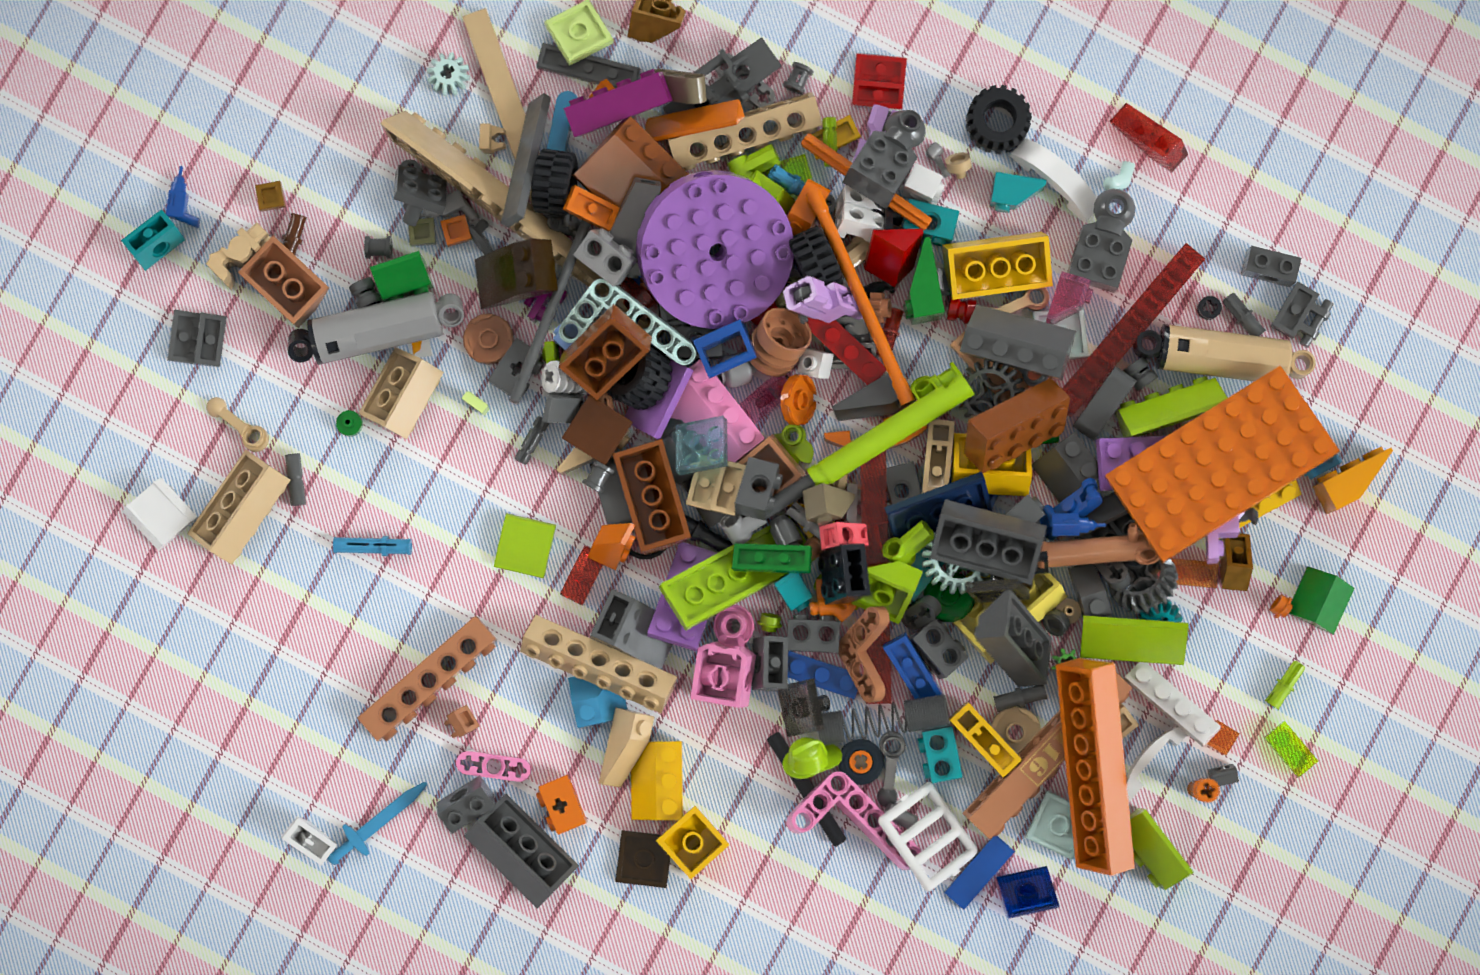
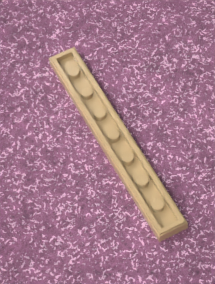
[462,8,539,205]

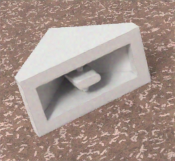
[281,817,337,865]

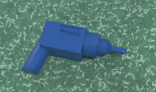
[166,166,200,228]
[1043,505,1106,536]

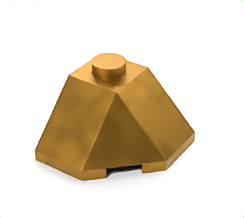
[627,0,686,43]

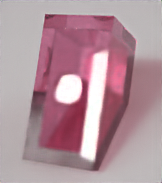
[1045,271,1093,325]
[739,375,789,425]

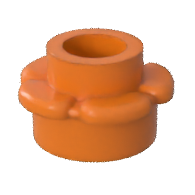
[1269,594,1293,618]

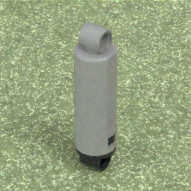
[288,292,464,365]

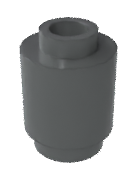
[769,514,803,545]

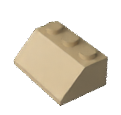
[358,347,444,439]

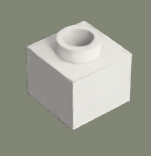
[797,348,834,379]

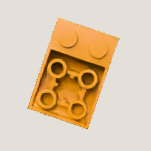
[1312,446,1393,514]

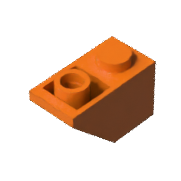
[588,523,636,571]

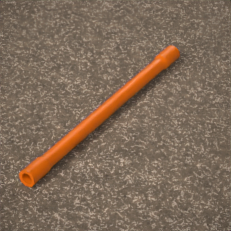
[806,188,915,406]

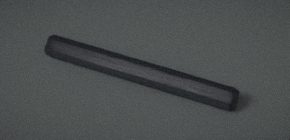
[767,732,846,847]

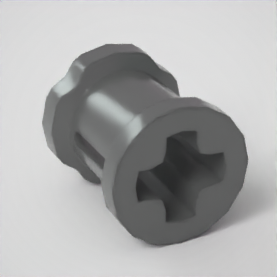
[783,62,814,95]
[364,236,393,259]
[582,460,615,494]

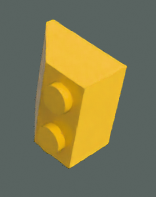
[656,806,730,880]

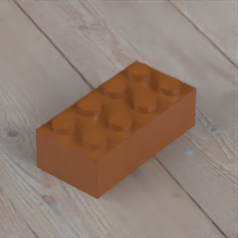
[964,378,1070,474]

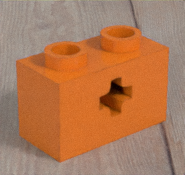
[536,774,588,835]

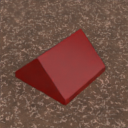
[864,229,924,287]

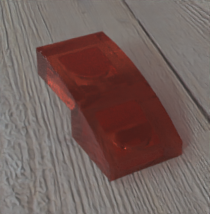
[560,545,604,606]

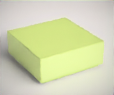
[461,391,490,416]

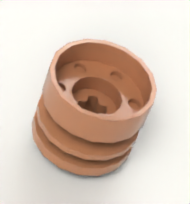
[745,308,812,377]

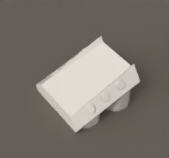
[122,478,198,551]

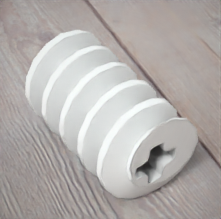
[541,360,587,394]

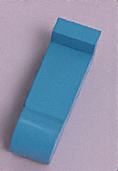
[547,91,577,152]

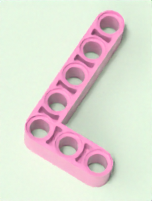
[786,771,921,871]

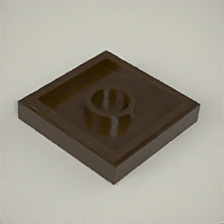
[615,830,671,888]

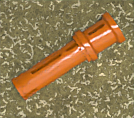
[1187,778,1220,803]

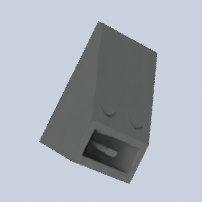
[590,589,673,669]

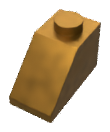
[1220,533,1253,591]

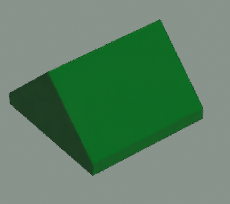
[1289,566,1355,635]

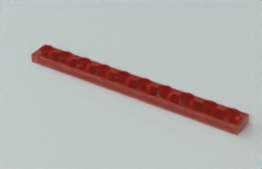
[860,450,892,704]

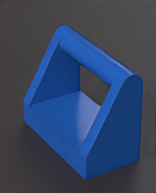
[693,320,757,378]

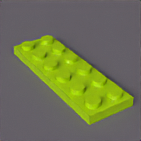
[658,515,816,631]

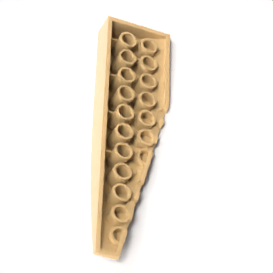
[380,110,630,312]

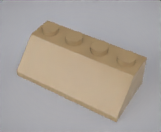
[187,449,290,565]

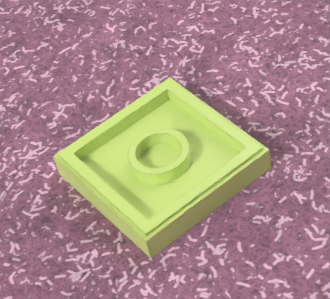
[544,0,614,66]

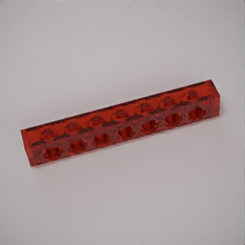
[1062,243,1205,418]

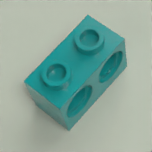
[917,726,963,784]

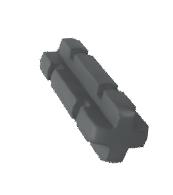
[515,416,549,465]

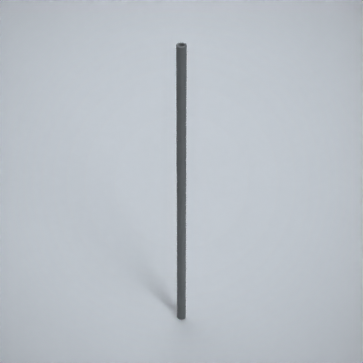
[509,116,635,404]

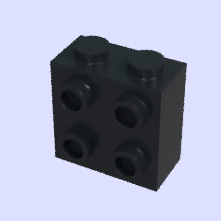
[818,543,871,605]

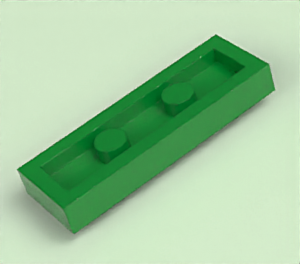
[732,543,813,574]

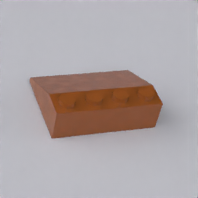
[572,116,689,208]

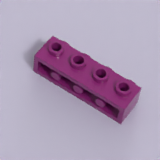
[563,69,673,137]

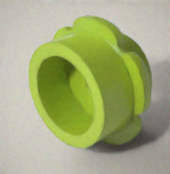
[757,613,782,632]

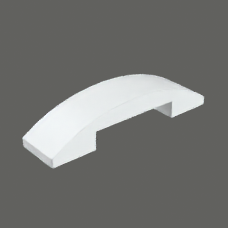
[1009,138,1097,223]
[1126,726,1188,802]

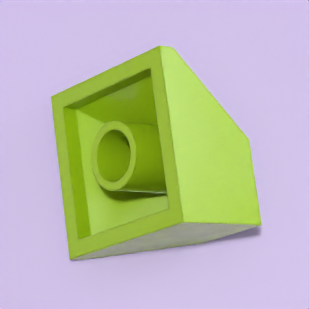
[851,561,923,624]

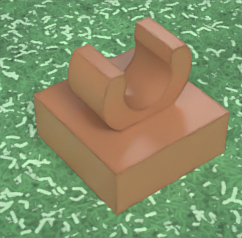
[444,704,480,738]

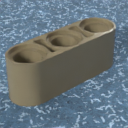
[654,69,707,104]

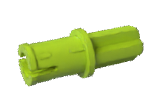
[1264,661,1305,710]

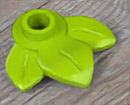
[774,424,814,464]

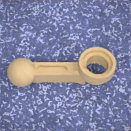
[989,287,1049,314]
[206,397,269,452]

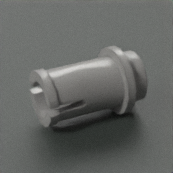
[884,803,918,829]

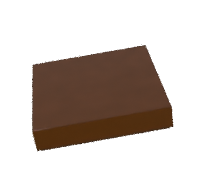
[562,395,633,465]

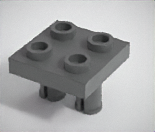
[393,165,447,226]

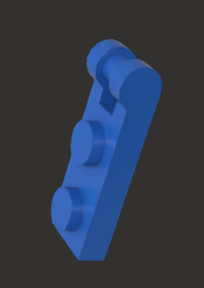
[1039,478,1103,541]

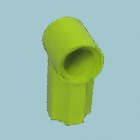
[727,144,782,179]
[882,520,935,566]

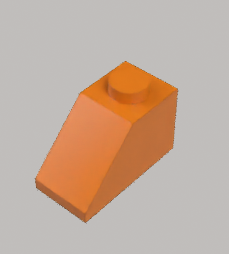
[787,179,831,236]

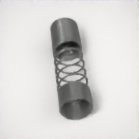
[817,694,950,746]

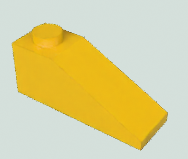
[949,701,1022,777]

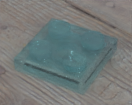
[676,416,728,475]

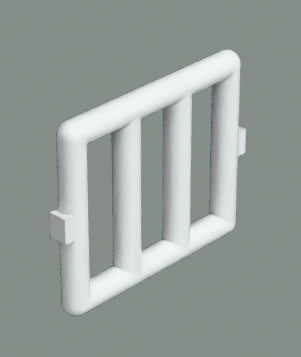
[878,782,978,891]

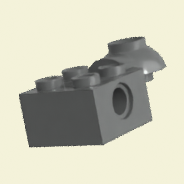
[842,110,926,209]
[1066,188,1136,293]

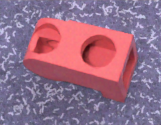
[819,522,869,550]

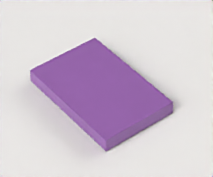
[624,358,693,439]

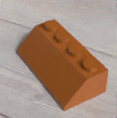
[613,439,691,555]

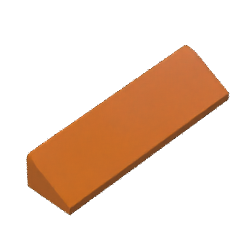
[645,99,745,142]

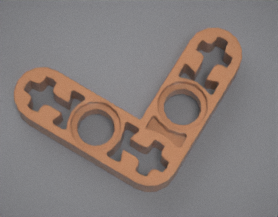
[839,606,889,703]

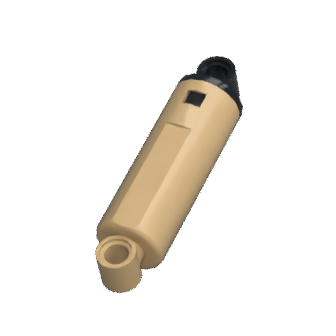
[1133,324,1316,381]

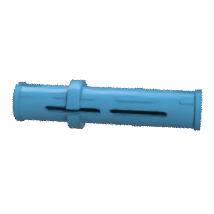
[333,536,412,556]

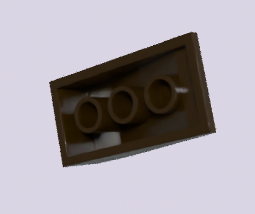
[475,238,558,310]

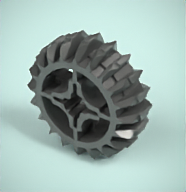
[958,360,1025,418]
[1109,559,1179,614]

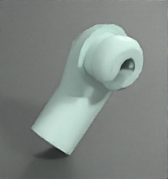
[1103,161,1135,190]

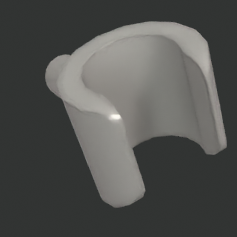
[926,142,950,178]

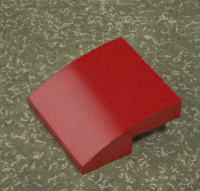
[852,53,907,110]

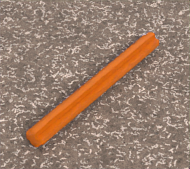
[801,133,932,230]

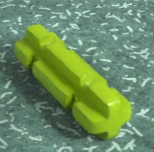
[822,117,837,167]

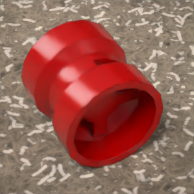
[946,298,977,324]

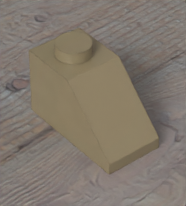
[803,483,855,526]

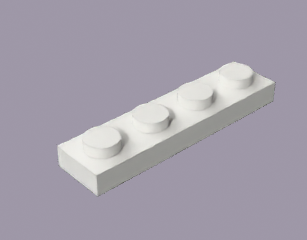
[1125,662,1221,747]

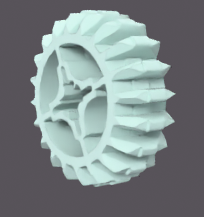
[922,533,989,594]

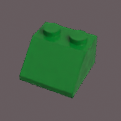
[370,251,434,302]

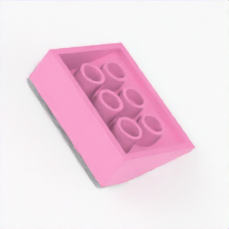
[671,359,765,463]

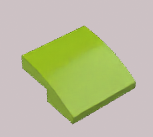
[494,513,556,579]

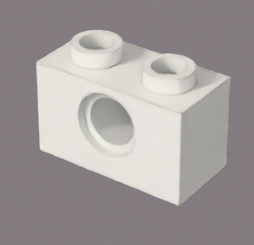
[902,163,945,204]

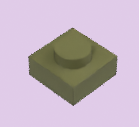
[408,218,436,246]

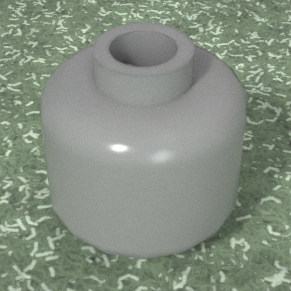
[718,352,756,388]

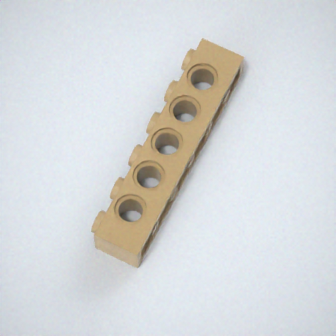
[667,92,823,171]
[520,615,677,713]

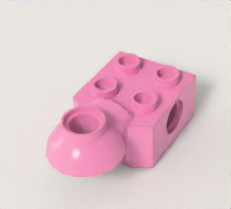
[690,605,756,708]

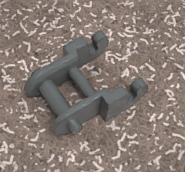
[547,214,581,236]

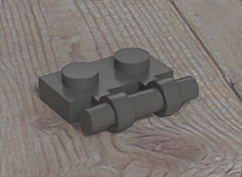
[1271,281,1334,348]

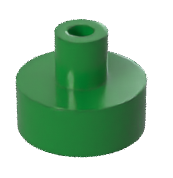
[336,410,363,437]

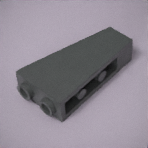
[596,177,661,279]

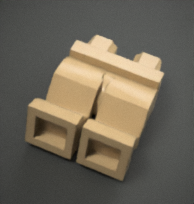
[205,222,271,290]

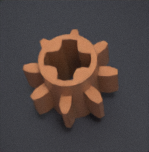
[868,293,892,323]

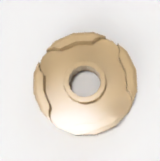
[990,707,1041,755]

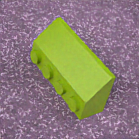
[1115,376,1227,438]

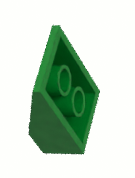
[903,237,945,325]

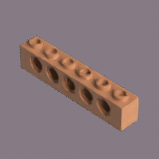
[357,616,498,742]

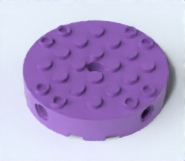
[636,170,794,329]

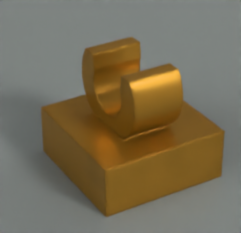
[255,181,286,212]

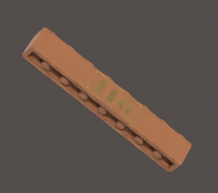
[962,672,1132,839]

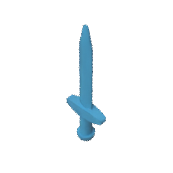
[327,782,427,865]

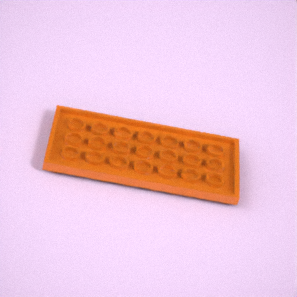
[1105,365,1340,563]

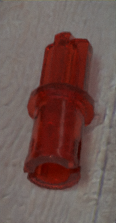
[876,307,904,357]

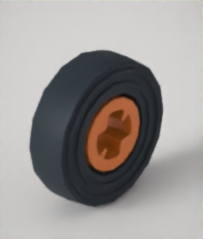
[838,739,884,785]

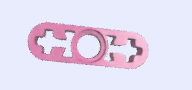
[456,751,532,782]

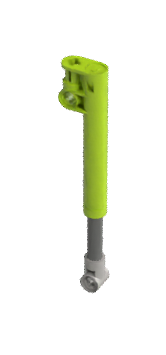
[720,362,975,545]

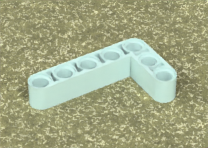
[559,278,697,365]

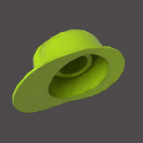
[782,737,842,779]

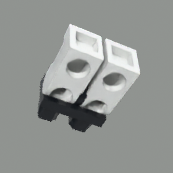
[835,185,904,243]

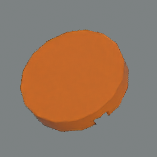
[780,374,817,426]

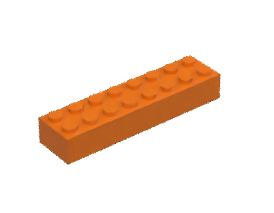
[1056,658,1135,876]

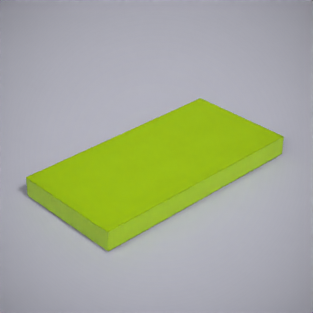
[1080,615,1188,665]

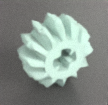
[427,53,470,96]

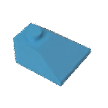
[568,676,628,728]

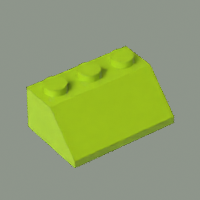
[1130,808,1194,890]

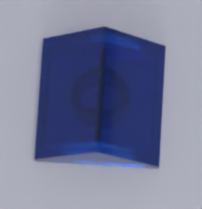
[997,866,1060,919]

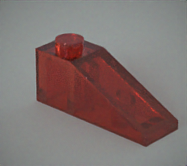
[1110,103,1189,173]

